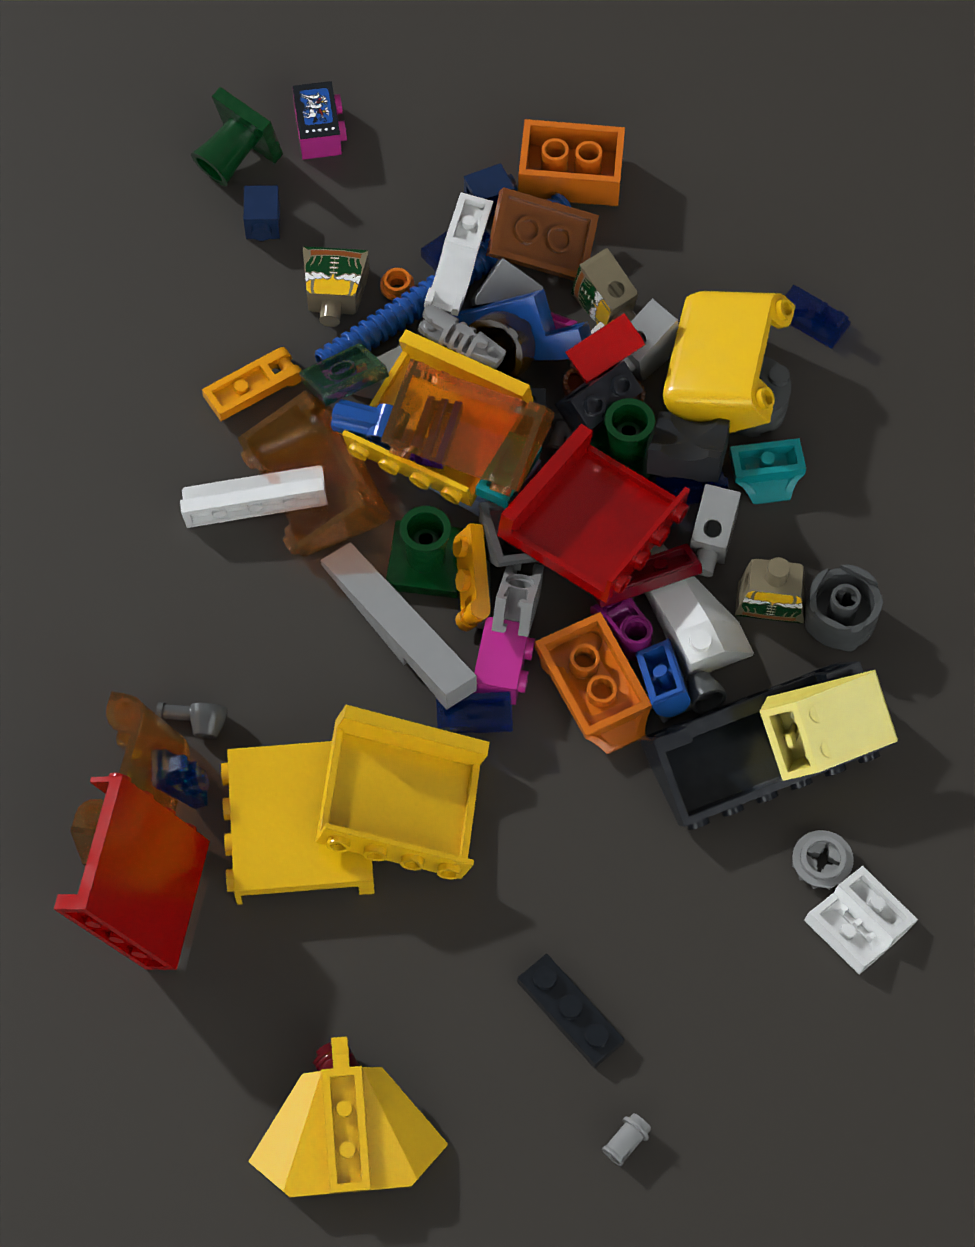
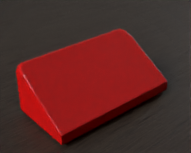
[565,313,646,383]

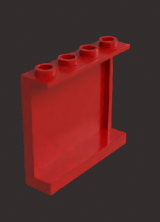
[497,424,690,604]
[54,773,210,970]

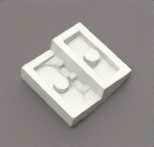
[804,866,918,975]

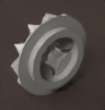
[792,830,854,890]

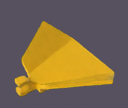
[248,1036,448,1197]

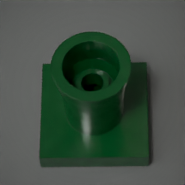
[191,87,283,186]
[590,398,655,481]
[386,506,464,598]

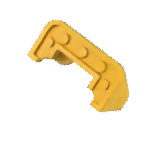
[663,291,795,433]

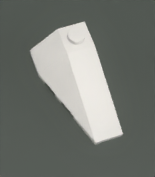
[645,545,754,681]

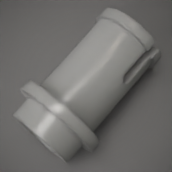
[602,1113,651,1166]

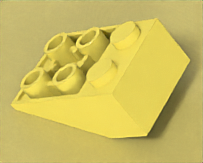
[760,670,898,781]

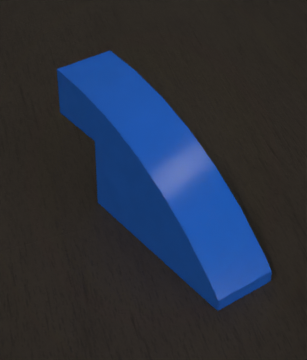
[451,289,591,360]

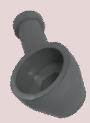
[659,671,727,724]
[156,702,228,739]

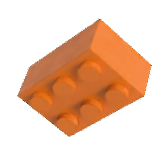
[518,119,625,206]

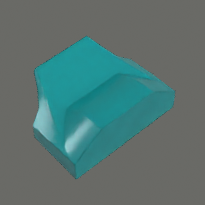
[729,438,806,504]

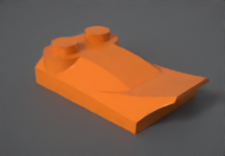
[534,612,652,754]

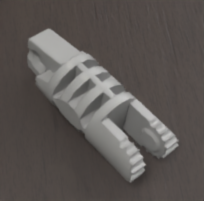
[418,305,506,370]

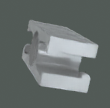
[492,564,544,637]

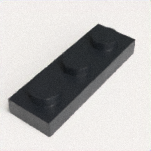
[517,954,625,1069]

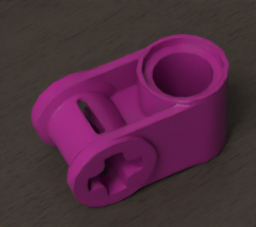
[590,597,653,661]

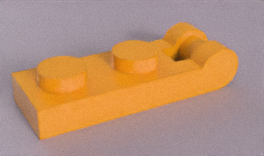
[202,347,305,421]
[453,523,490,632]

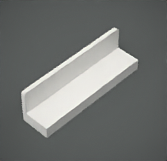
[180,465,328,528]

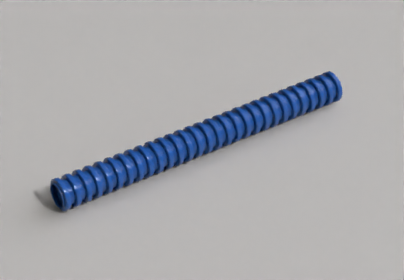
[315,193,571,374]

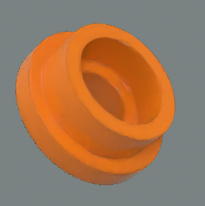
[380,268,414,301]

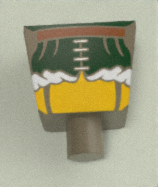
[303,246,370,327]
[571,248,638,325]
[735,557,807,624]

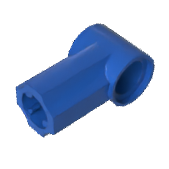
[330,399,408,451]

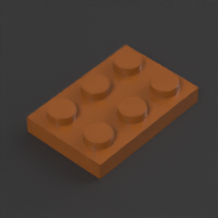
[486,187,599,281]

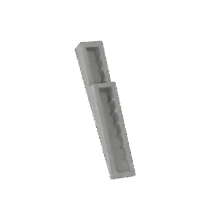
[321,542,477,710]

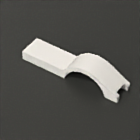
[424,192,493,316]

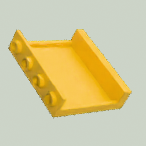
[342,329,534,506]
[315,705,490,880]
[221,741,375,905]

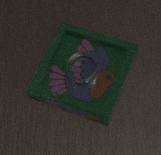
[299,343,389,406]

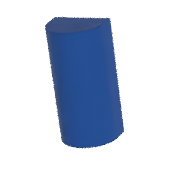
[635,639,690,717]

